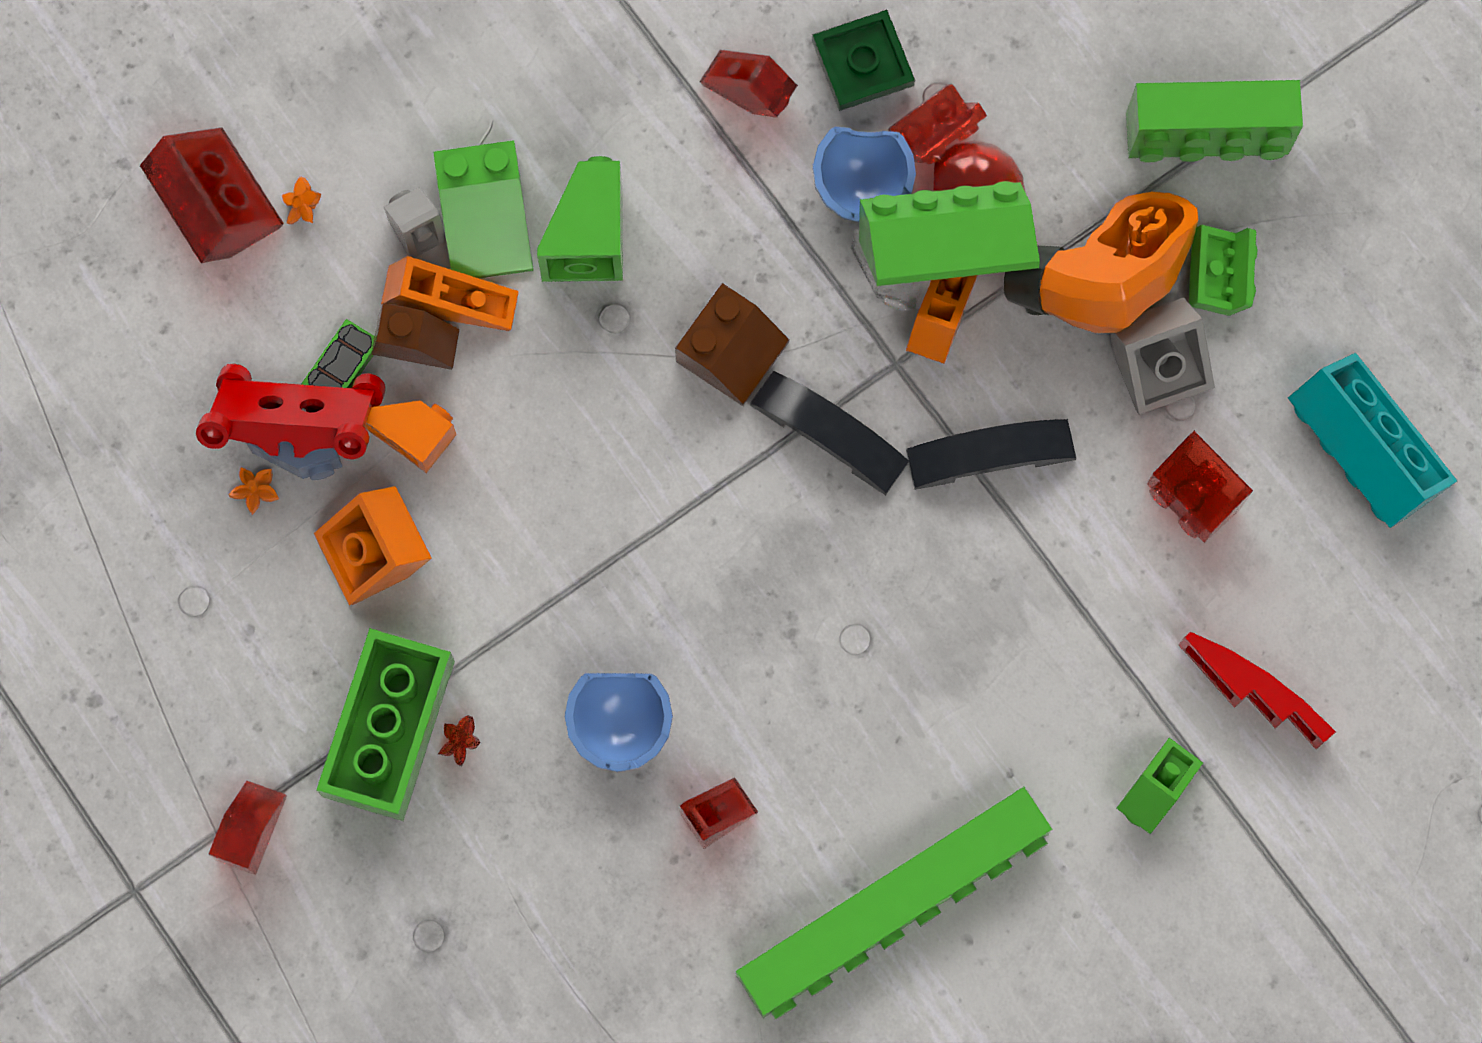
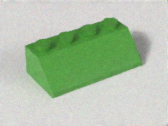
[859,181,1040,286]

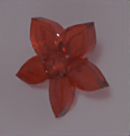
[438,715,481,766]

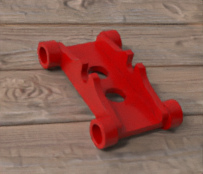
[196,363,386,460]

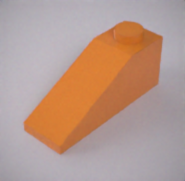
[381,256,519,331]
[906,275,978,364]

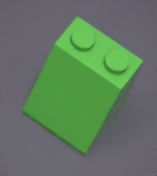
[537,156,623,282]

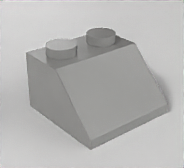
[1110,298,1215,415]

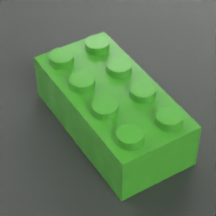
[1126,80,1303,163]
[316,628,455,821]

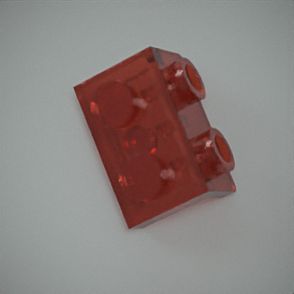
[888,84,987,165]

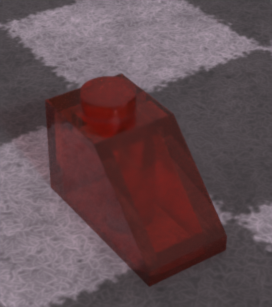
[699,50,798,118]
[208,781,287,875]

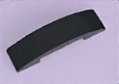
[750,371,909,496]
[906,419,1076,490]

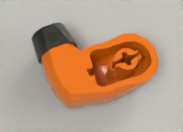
[1004,192,1198,333]

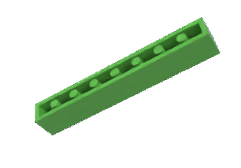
[736,787,1053,1020]

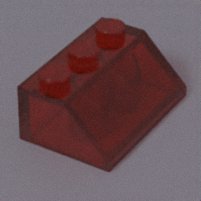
[140,127,284,263]

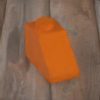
[364,400,457,473]

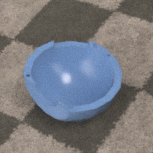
[812,127,916,222]
[565,673,673,772]

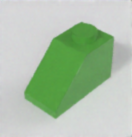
[1116,737,1203,834]

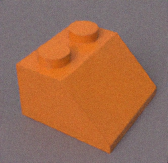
[314,486,432,605]

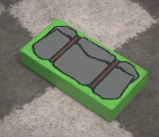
[301,319,374,388]

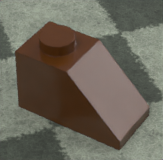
[371,302,459,370]

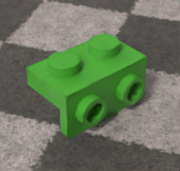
[1189,225,1258,316]

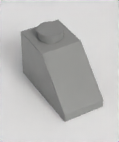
[384,187,446,258]

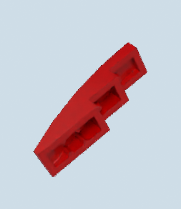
[1179,632,1336,749]

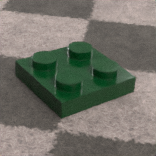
[812,10,915,111]

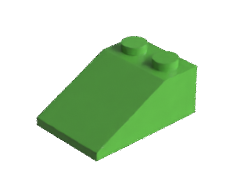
[433,140,534,279]

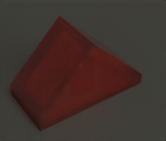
[680,777,758,849]

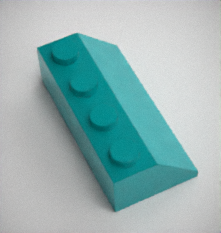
[1288,353,1458,528]

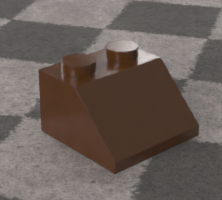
[675,283,789,406]

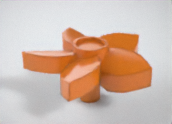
[282,177,321,225]
[228,468,279,515]

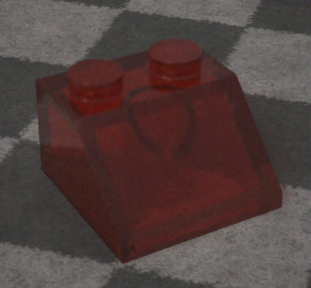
[1147,431,1253,543]

